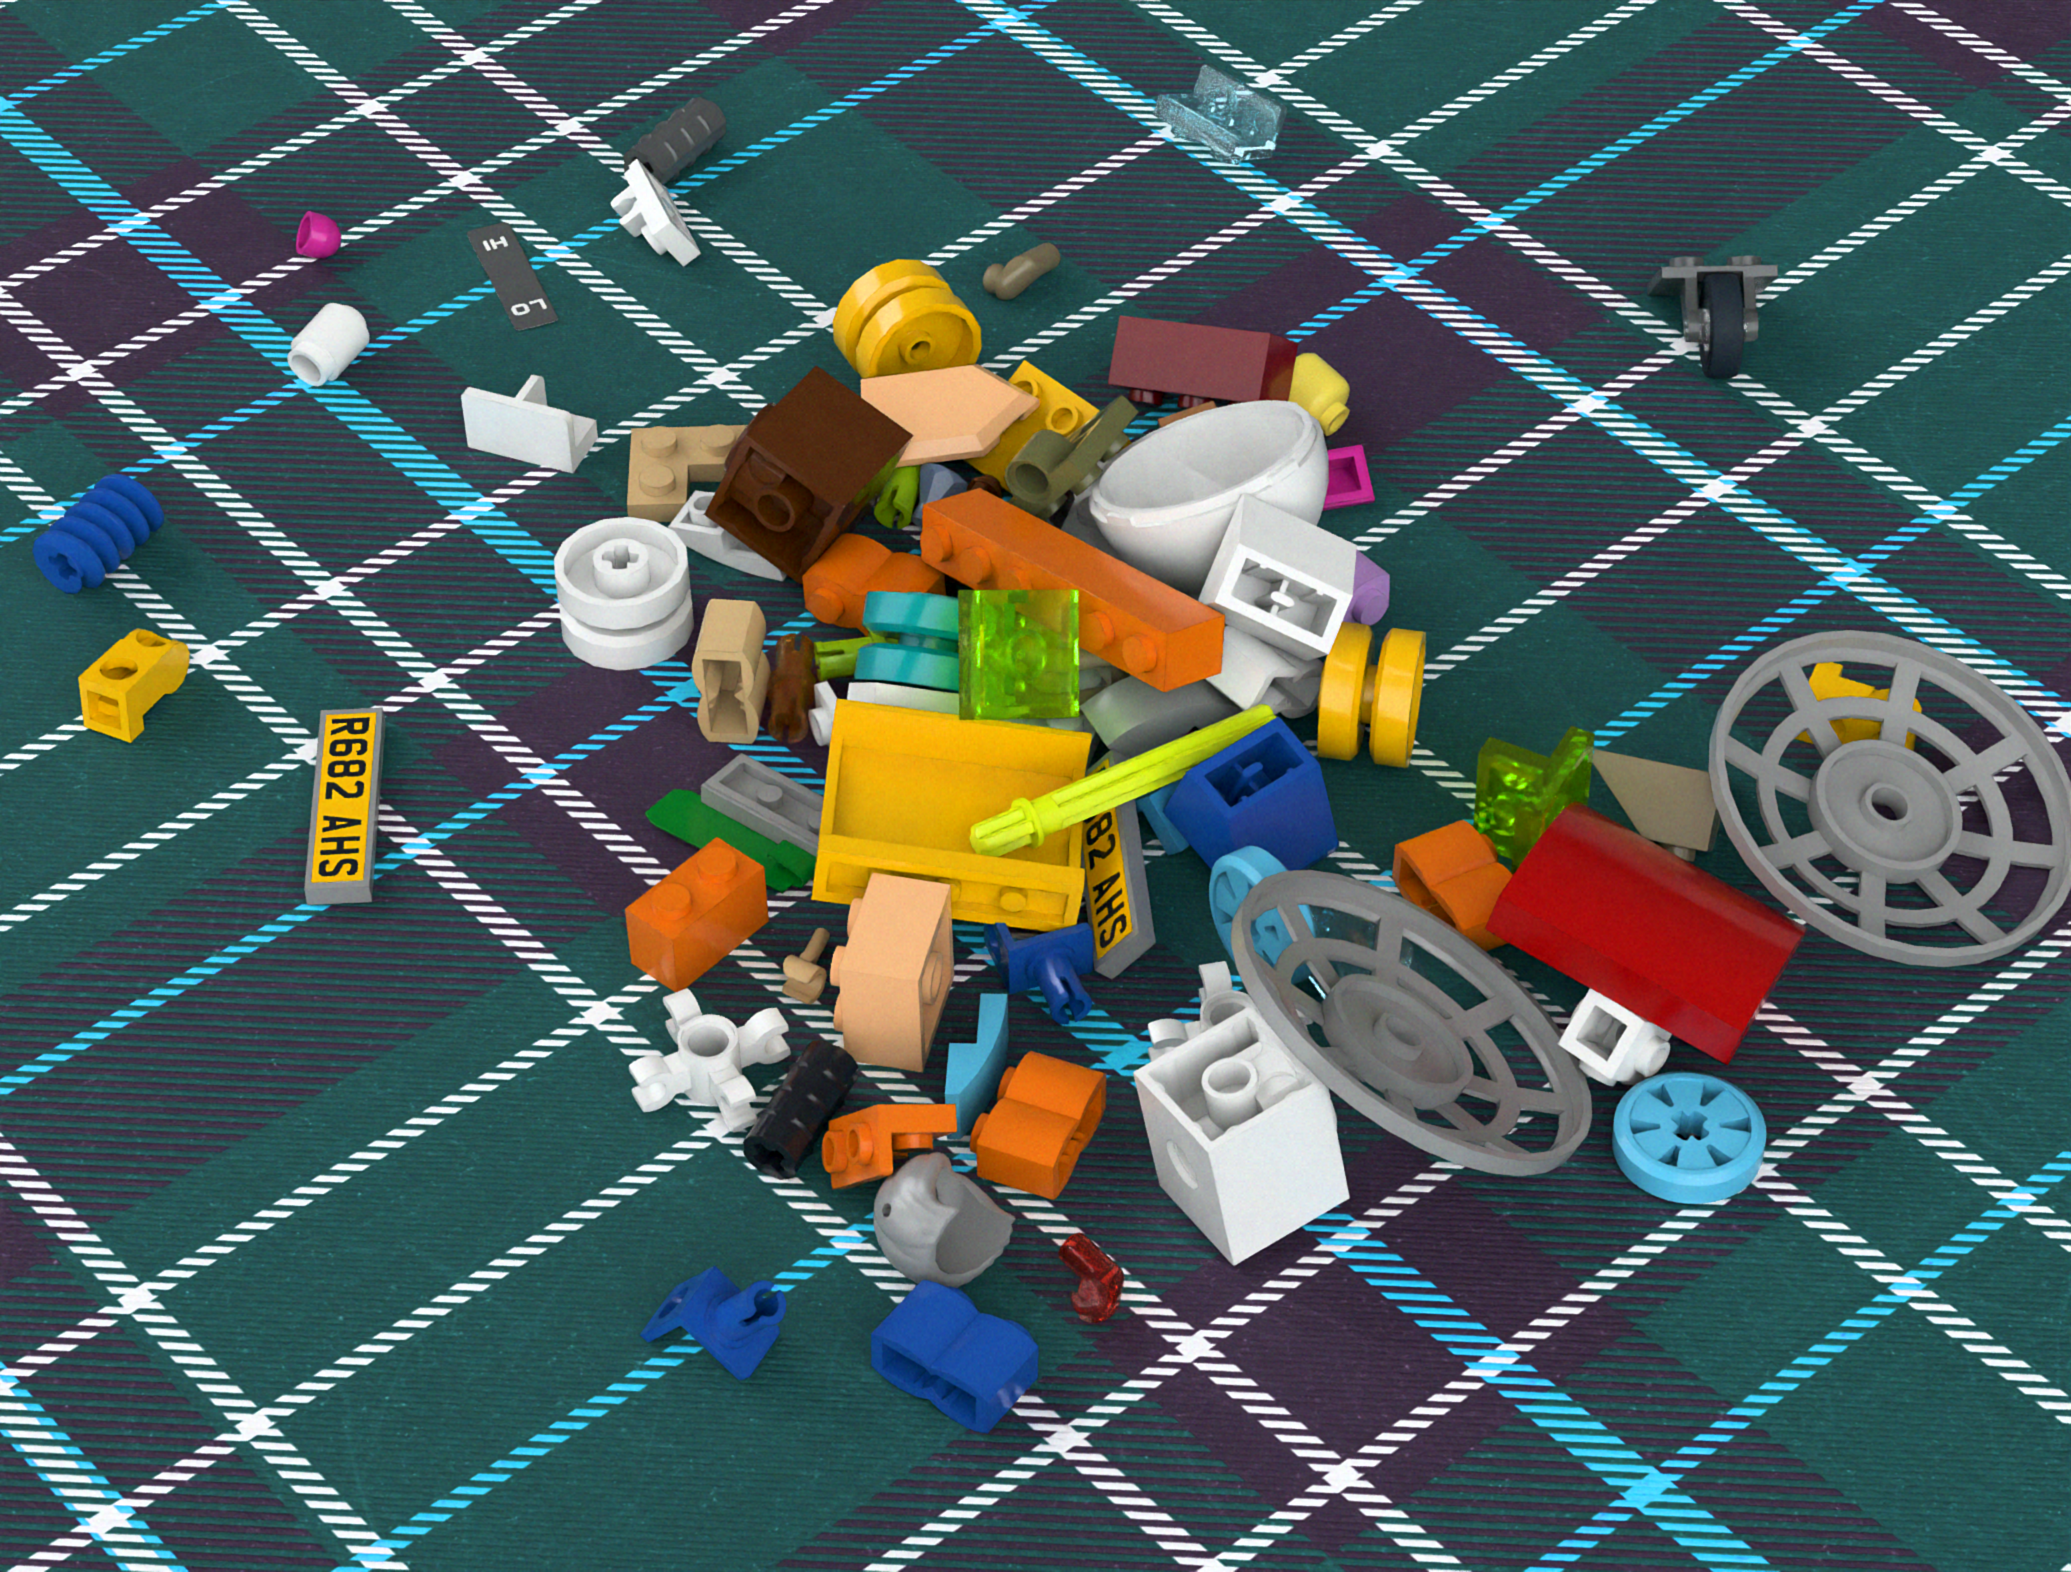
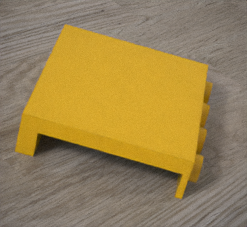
[811,698,1092,932]

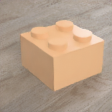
[830,873,954,1073]

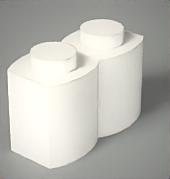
[1205,625,1324,718]

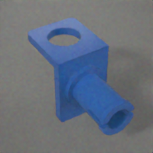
[984,923,1093,1025]
[640,1266,786,1380]

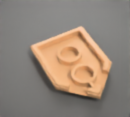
[861,364,1040,468]

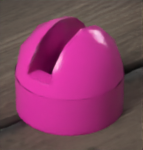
[296,211,341,259]

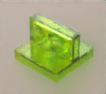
[958,589,1079,720]
[1473,726,1595,874]

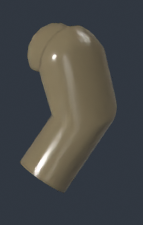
[983,243,1060,300]

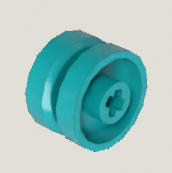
[853,591,1002,698]

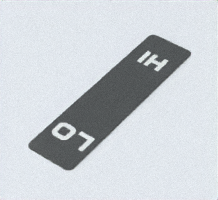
[467,222,558,330]

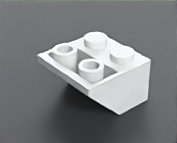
[1198,493,1357,661]

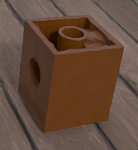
[704,365,913,585]

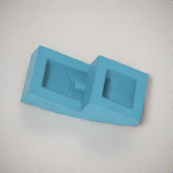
[945,993,1009,1140]

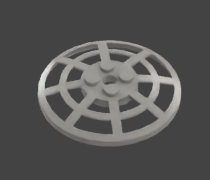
[1708,630,2071,967]
[1231,870,1592,1176]

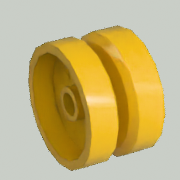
[833,259,982,379]
[1317,622,1426,768]

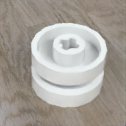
[554,517,694,671]

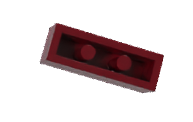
[1108,315,1299,409]

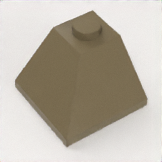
[1592,749,1732,862]

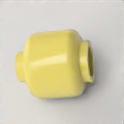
[1288,353,1350,436]

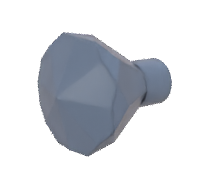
[911,463,968,528]

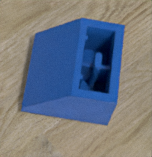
[1162,716,1339,871]

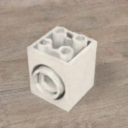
[1133,1006,1350,1266]

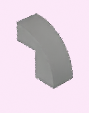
[1080,675,1243,759]

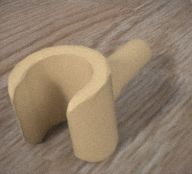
[782,928,830,1005]

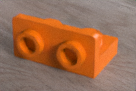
[822,1104,957,1189]

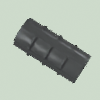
[623,97,727,186]

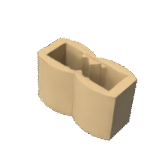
[692,599,771,744]

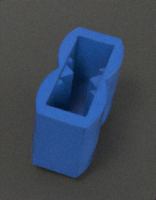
[871,1280,1039,1434]

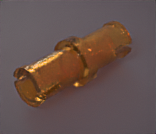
[767,633,816,743]

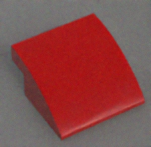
[1485,800,1808,1066]

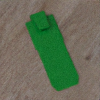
[645,789,816,894]

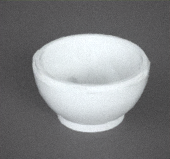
[1088,400,1329,601]

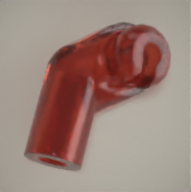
[1058,1232,1125,1323]

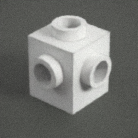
[1558,988,1672,1086]

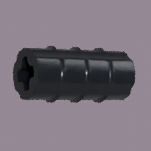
[743,1040,858,1180]

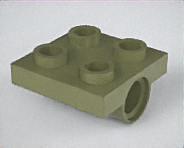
[1004,394,1138,521]

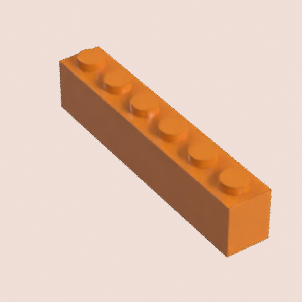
[920,488,1225,692]

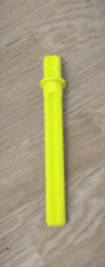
[969,704,1278,857]

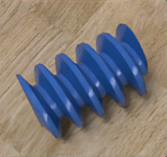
[32,474,165,594]

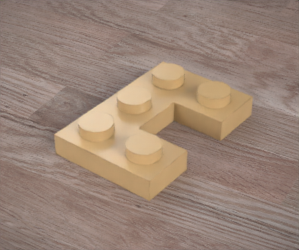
[627,424,747,522]

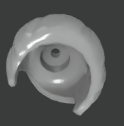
[873,1152,1016,1288]

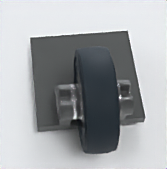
[1647,256,1778,379]

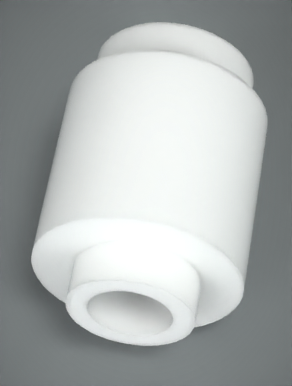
[287,303,370,386]

